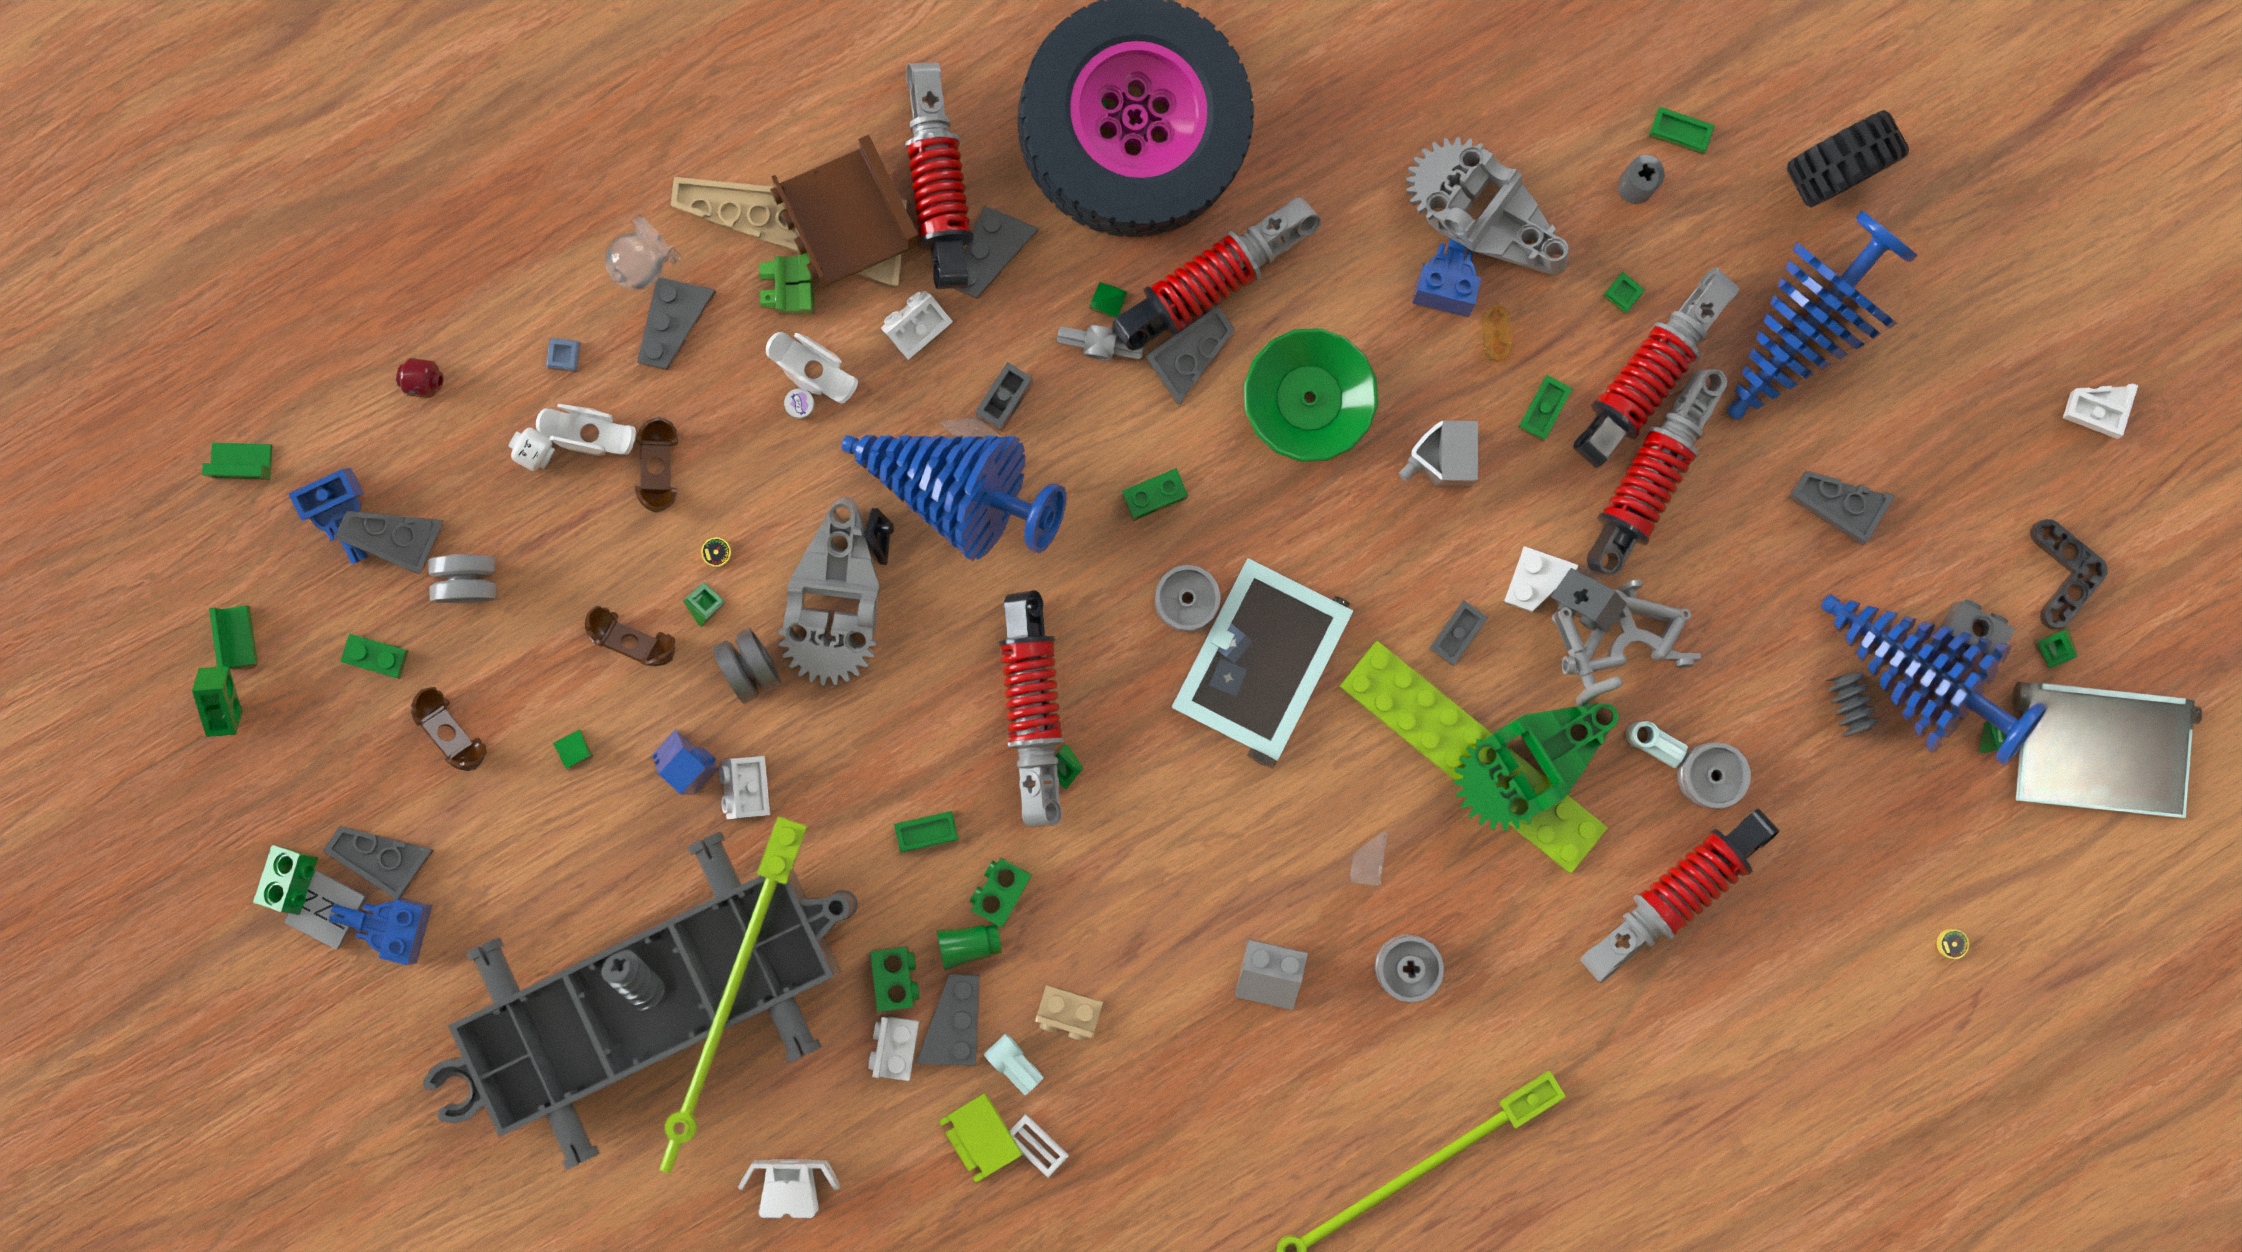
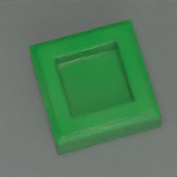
[1603,272,1645,314]

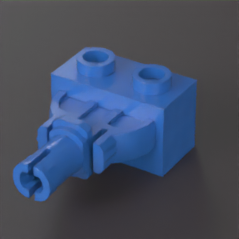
[1412,238,1481,317]
[288,467,369,565]
[329,898,432,965]

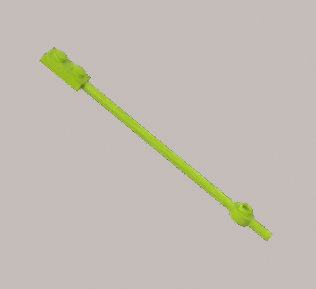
[659,816,808,1173]
[1276,1070,1566,1252]

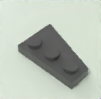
[953,206,1039,299]
[637,277,716,370]
[1145,306,1234,405]
[1788,471,1895,545]
[334,511,444,574]
[323,826,434,899]
[916,974,979,1066]

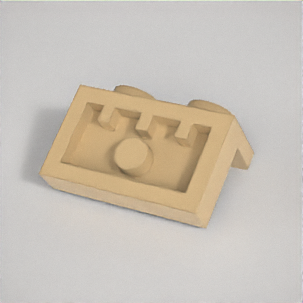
[1035,984,1103,1042]

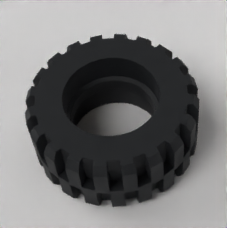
[1787,110,1909,208]

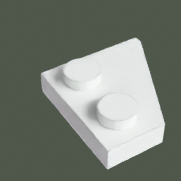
[2063,384,2138,439]
[1504,546,1578,612]

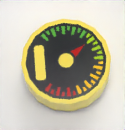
[701,537,732,567]
[1936,929,1969,959]

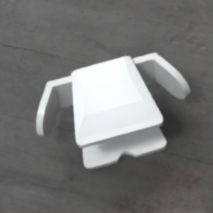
[766,332,858,404]
[536,404,636,456]
[738,1159,840,1218]

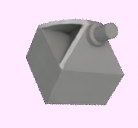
[1398,420,1478,487]

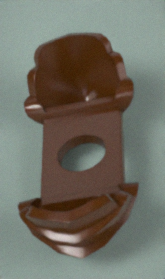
[635,417,678,513]
[585,606,675,666]
[411,687,487,771]

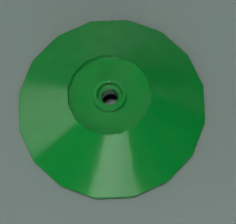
[1244,328,1378,462]

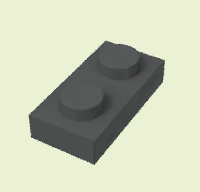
[1429,600,1488,666]

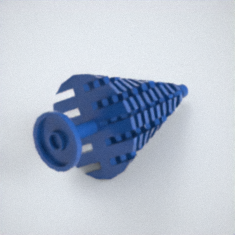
[1727,211,1918,420]
[841,435,1067,561]
[1821,595,2048,765]

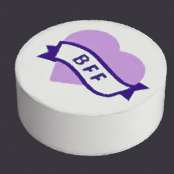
[784,388,815,419]

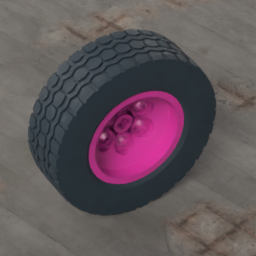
[1017,0,1254,237]

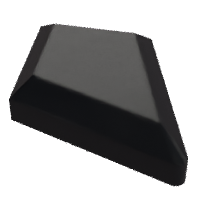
[864,508,894,565]

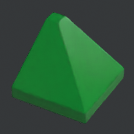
[1090,282,1127,318]
[683,582,725,627]
[2036,628,2078,669]
[1979,722,2007,754]
[553,730,593,769]
[1056,744,1083,789]

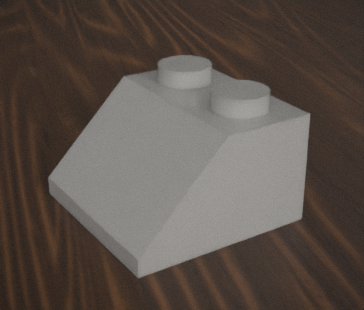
[1235,938,1308,1010]

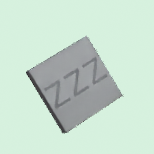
[284,869,367,950]

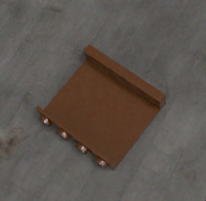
[770,135,919,288]

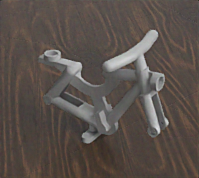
[1552,580,1701,706]

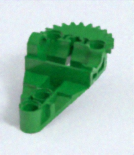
[1454,702,1618,831]

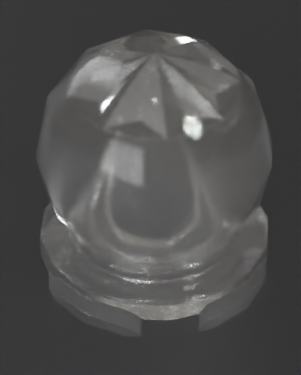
[605,214,682,290]

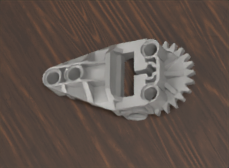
[1406,137,1569,275]
[778,497,880,685]

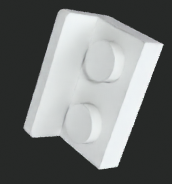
[881,291,953,360]
[719,756,770,819]
[868,1015,920,1081]

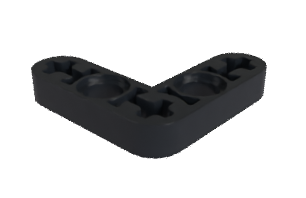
[2030,519,2108,629]

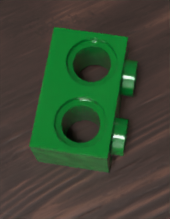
[1122,468,1188,521]
[192,666,243,737]
[253,845,318,915]
[969,857,1032,928]
[870,946,920,1012]

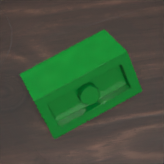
[202,443,272,480]
[209,605,258,669]

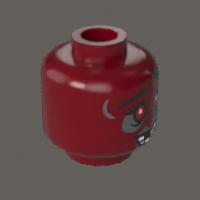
[396,358,444,398]

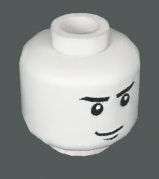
[508,428,555,471]

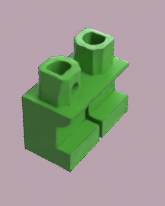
[759,254,814,314]

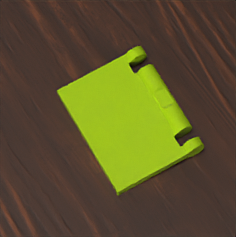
[938,1092,1023,1183]

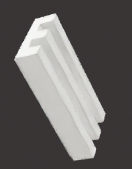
[1009,1114,1069,1178]

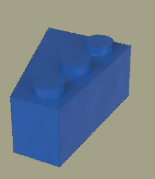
[652,729,719,795]

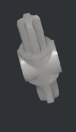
[1057,325,1144,361]

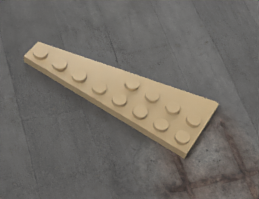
[671,177,908,288]

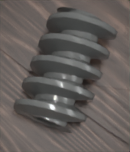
[1618,155,1665,204]
[1825,672,1878,737]
[601,950,665,1011]

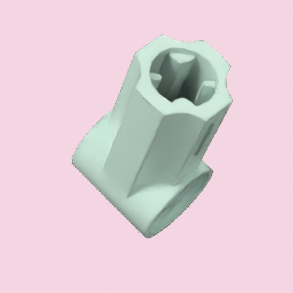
[1626,721,1688,768]
[984,1033,1044,1095]

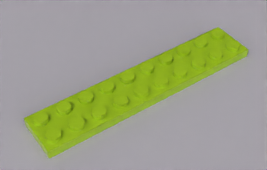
[1339,640,1608,874]

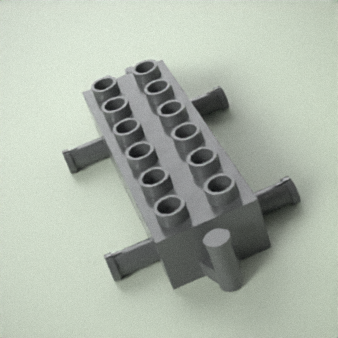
[423,831,858,1170]

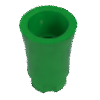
[936,924,1002,971]

